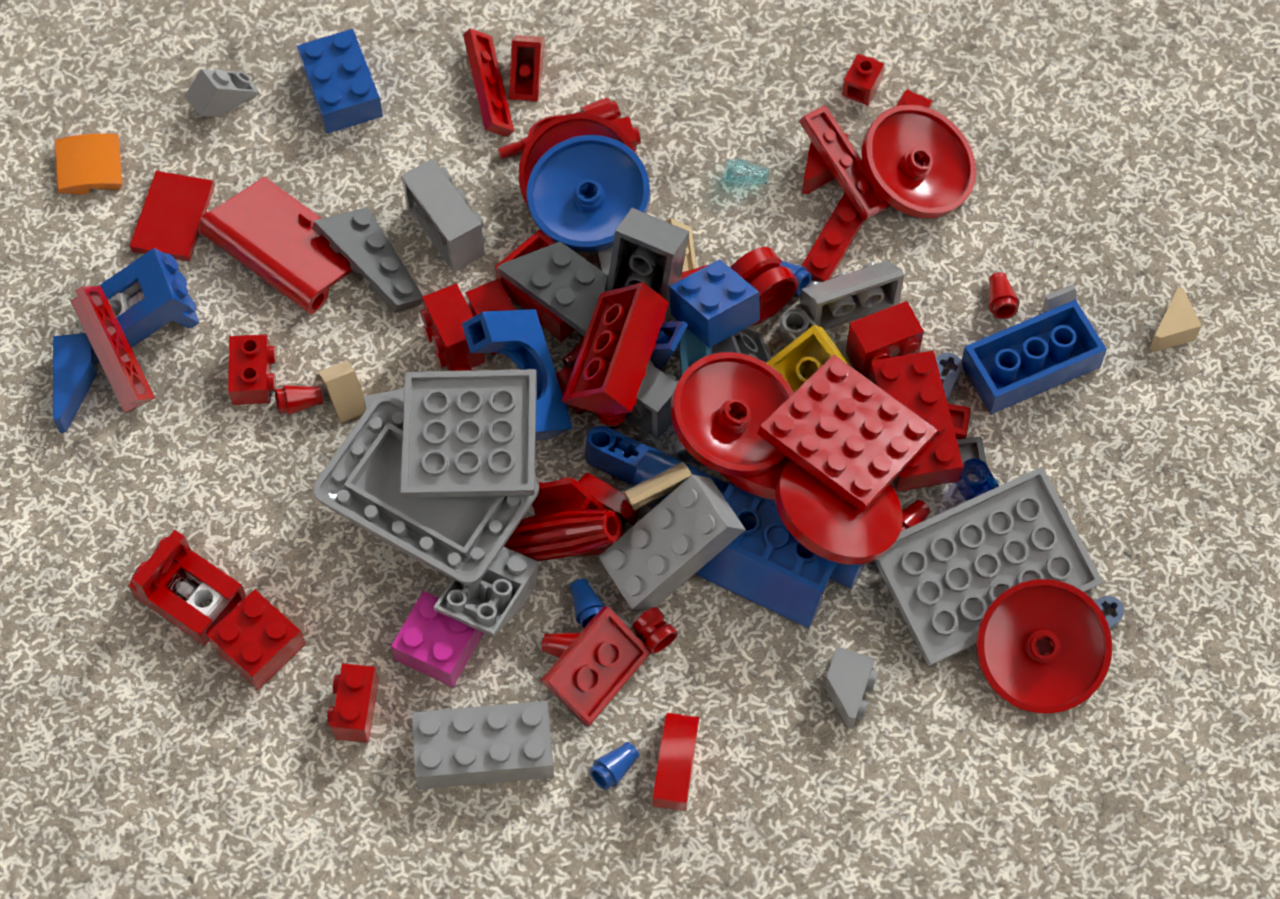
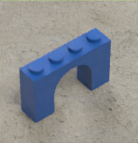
[462,309,573,440]

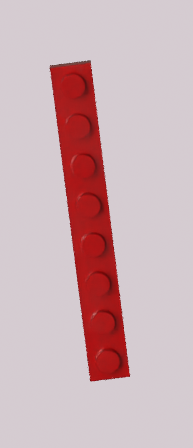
[801,89,933,283]

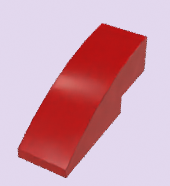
[653,713,700,811]

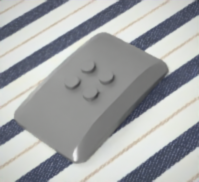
[314,395,539,585]

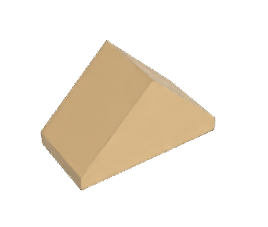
[1149,287,1202,352]
[318,361,366,424]

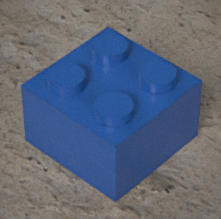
[669,259,760,348]

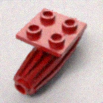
[503,477,621,562]

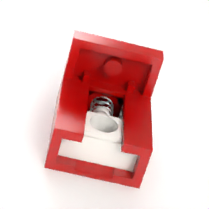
[128,530,246,646]

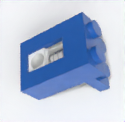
[99,248,200,348]

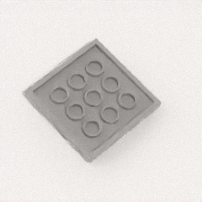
[400,369,537,498]

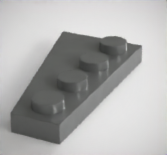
[312,207,423,313]

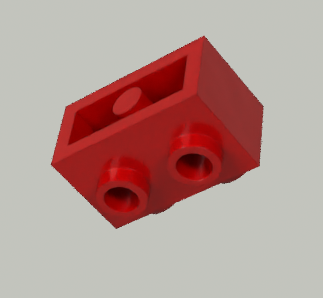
[228,334,277,405]
[327,663,379,743]

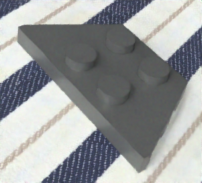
[497,242,608,336]

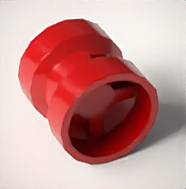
[632,607,678,654]

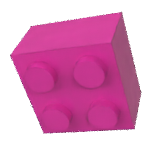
[391,591,484,687]

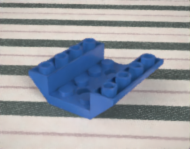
[695,482,838,629]

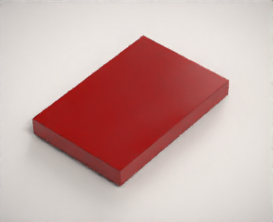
[129,171,215,262]
[540,606,651,727]

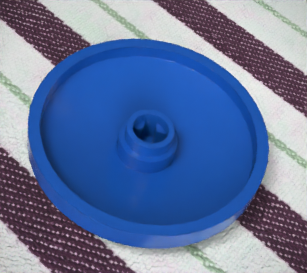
[527,135,651,252]

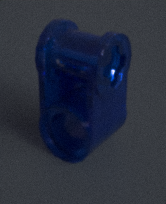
[956,458,999,501]

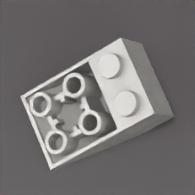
[434,547,539,637]

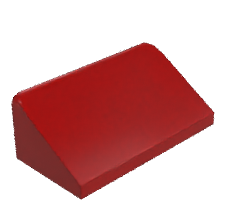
[578,472,639,526]

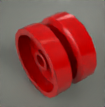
[730,246,799,326]

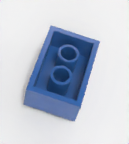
[297,29,383,134]

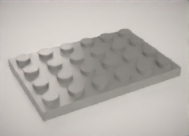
[875,466,1104,667]

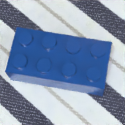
[961,300,1107,415]

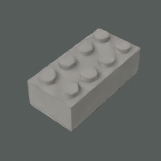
[599,474,746,611]
[412,701,554,790]

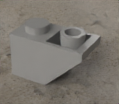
[185,69,259,117]
[825,646,878,729]

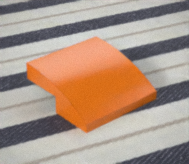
[54,133,122,195]

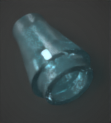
[723,157,769,187]

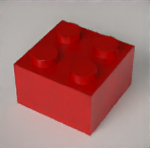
[420,283,485,371]
[845,301,924,379]
[206,589,306,690]

